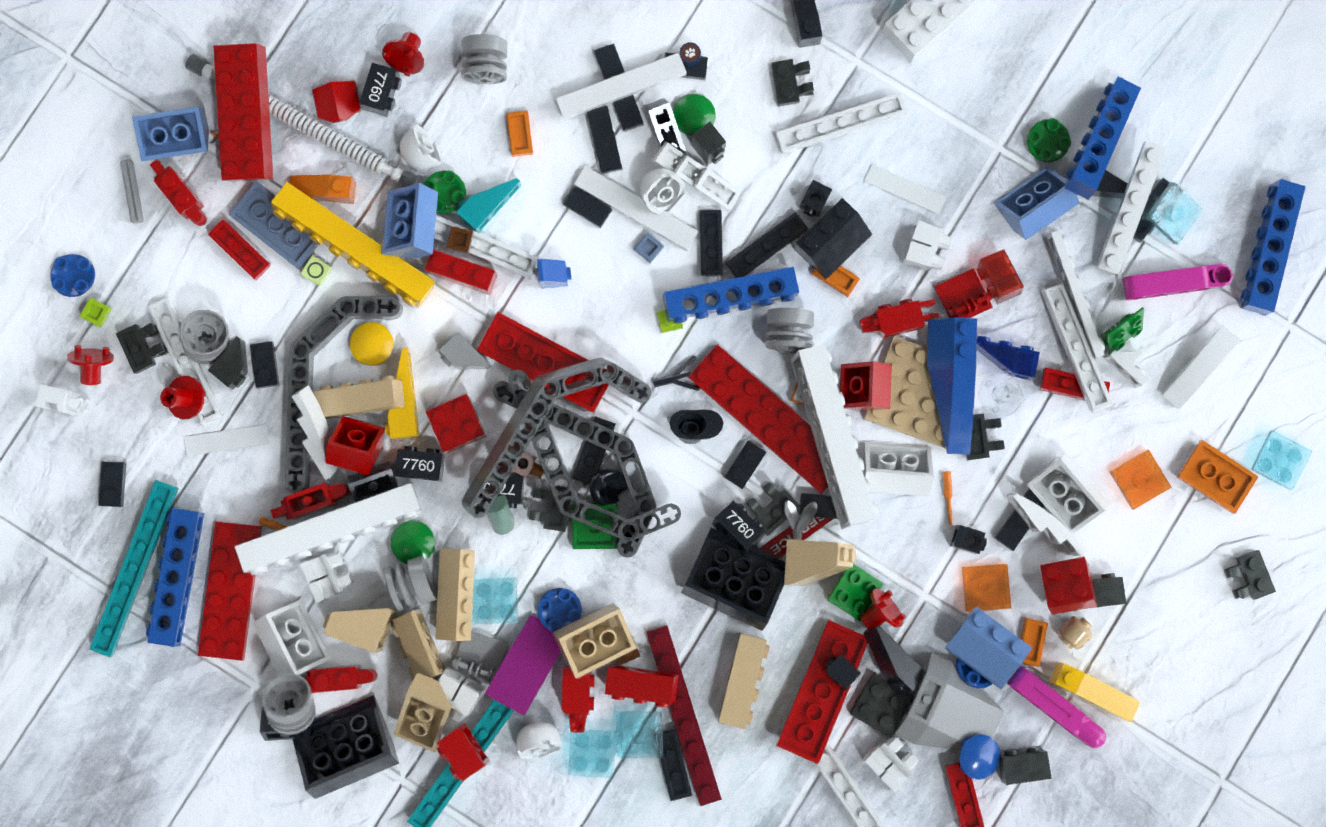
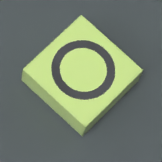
[300,255,332,286]

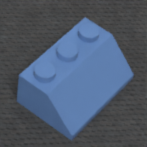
[132,107,209,161]
[994,166,1079,240]
[382,183,438,258]
[945,607,1032,689]

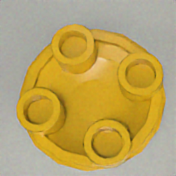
[350,322,394,366]

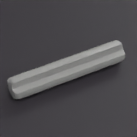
[120,159,144,224]

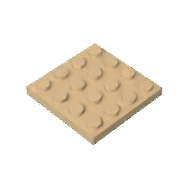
[864,336,977,449]

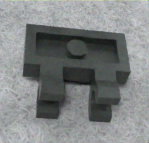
[771,59,814,107]
[116,323,169,374]
[966,413,1005,460]
[746,483,800,536]
[529,485,571,532]
[1223,550,1276,600]

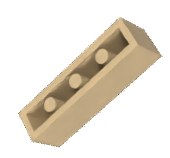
[313,376,405,419]
[435,549,475,641]
[718,633,770,729]

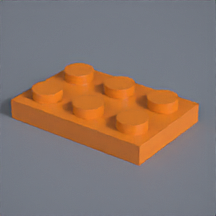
[1176,440,1259,514]

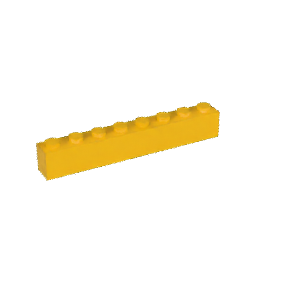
[271,182,435,308]

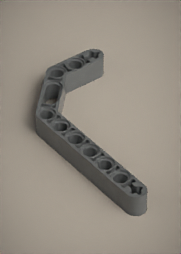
[285,296,403,493]
[462,357,652,518]
[508,370,682,541]
[492,381,657,558]

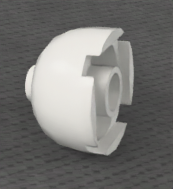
[400,125,442,171]
[640,168,685,214]
[517,719,563,759]

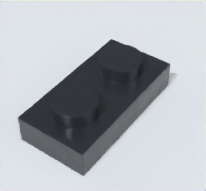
[250,341,280,389]
[724,440,767,490]
[98,461,127,507]

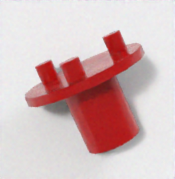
[382,32,424,77]
[67,345,114,386]
[160,376,206,420]
[861,589,906,629]

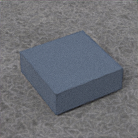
[633,232,664,264]

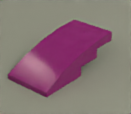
[485,615,561,716]

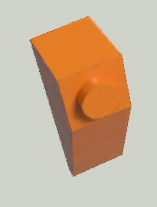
[289,174,356,204]

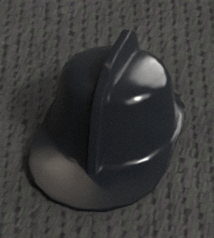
[669,409,724,444]

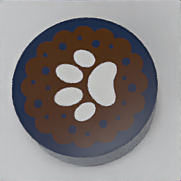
[679,42,701,66]

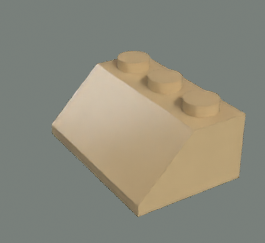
[553,603,637,679]
[391,609,445,680]
[393,673,452,753]

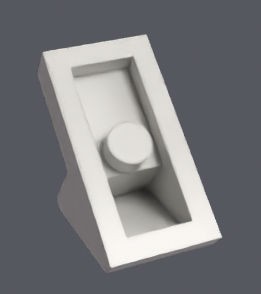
[1104,351,1149,388]

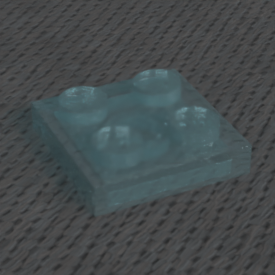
[1146,182,1204,244]
[1250,430,1313,491]
[472,577,518,624]
[616,711,663,758]
[568,730,616,778]

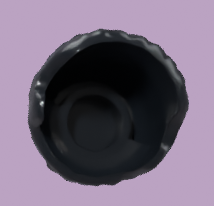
[589,469,626,506]

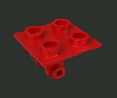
[934,268,993,318]

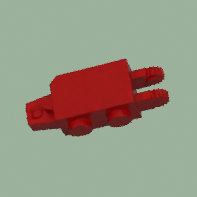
[150,159,207,227]
[859,298,939,338]
[270,483,350,520]
[303,665,378,693]
[562,668,595,733]

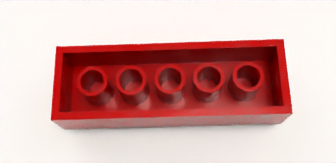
[213,43,273,182]

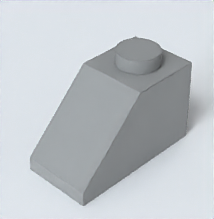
[439,332,491,369]

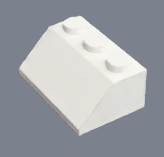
[863,442,934,496]
[1027,452,1110,534]
[253,599,331,675]

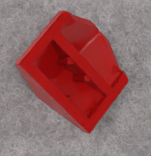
[312,81,361,123]

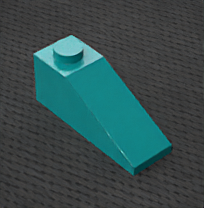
[456,178,522,233]

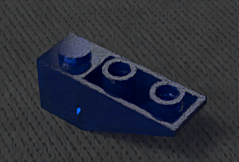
[977,336,1040,380]

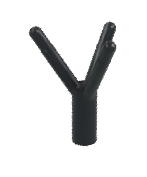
[653,356,700,391]

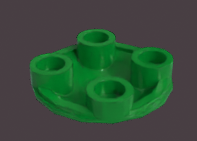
[673,93,716,136]
[1027,118,1071,162]
[423,170,466,214]
[390,520,435,564]

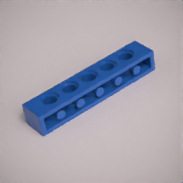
[1065,76,1141,200]
[1240,179,1306,315]
[662,267,799,324]
[146,508,205,647]

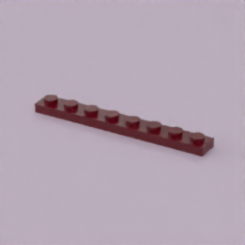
[646,625,722,807]

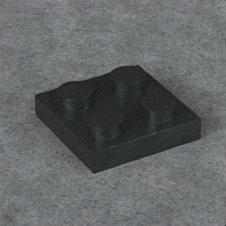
[850,675,912,737]

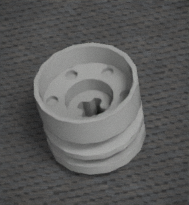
[461,34,508,85]
[765,308,814,354]
[180,309,229,364]
[385,555,437,612]
[262,673,316,735]

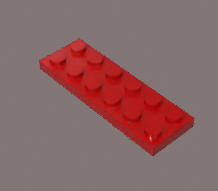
[477,312,609,414]
[198,521,262,661]
[776,620,868,764]

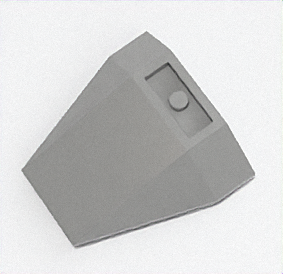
[894,652,1004,750]

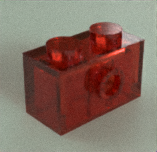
[977,249,1024,305]

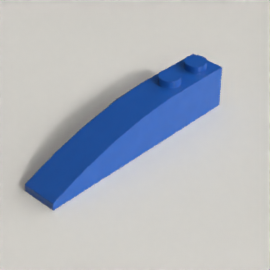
[927,318,977,455]

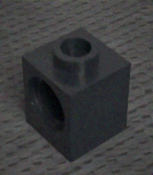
[799,180,833,217]
[950,525,987,554]
[823,654,861,690]

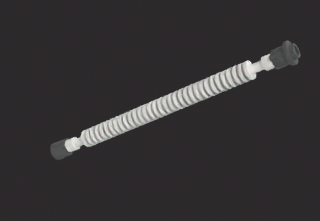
[185,53,424,187]

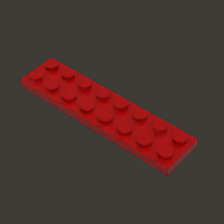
[688,344,828,494]

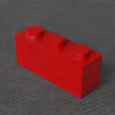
[424,249,497,295]
[605,664,679,707]

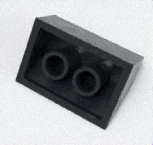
[795,198,872,280]

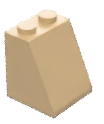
[784,539,856,586]
[323,607,398,653]

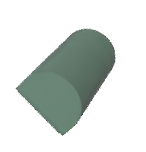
[487,495,514,535]

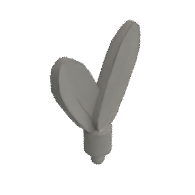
[784,501,817,540]

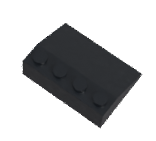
[681,527,786,631]
[292,695,400,799]

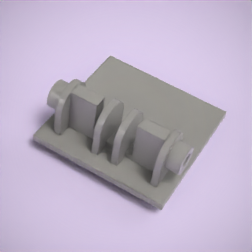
[452,631,508,685]

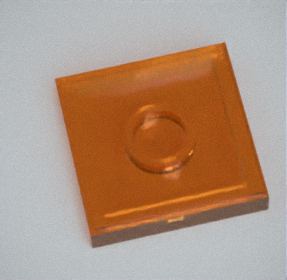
[1109,449,1172,510]
[961,564,1012,612]

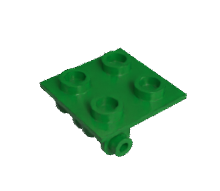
[1100,307,1144,354]
[827,563,883,621]

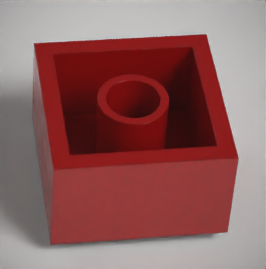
[840,361,892,411]
[425,394,487,454]
[325,416,385,476]
[1040,556,1097,615]
[436,723,490,782]

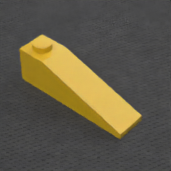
[385,347,420,440]
[1049,662,1140,722]

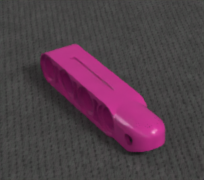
[1122,264,1233,301]
[1007,665,1106,748]

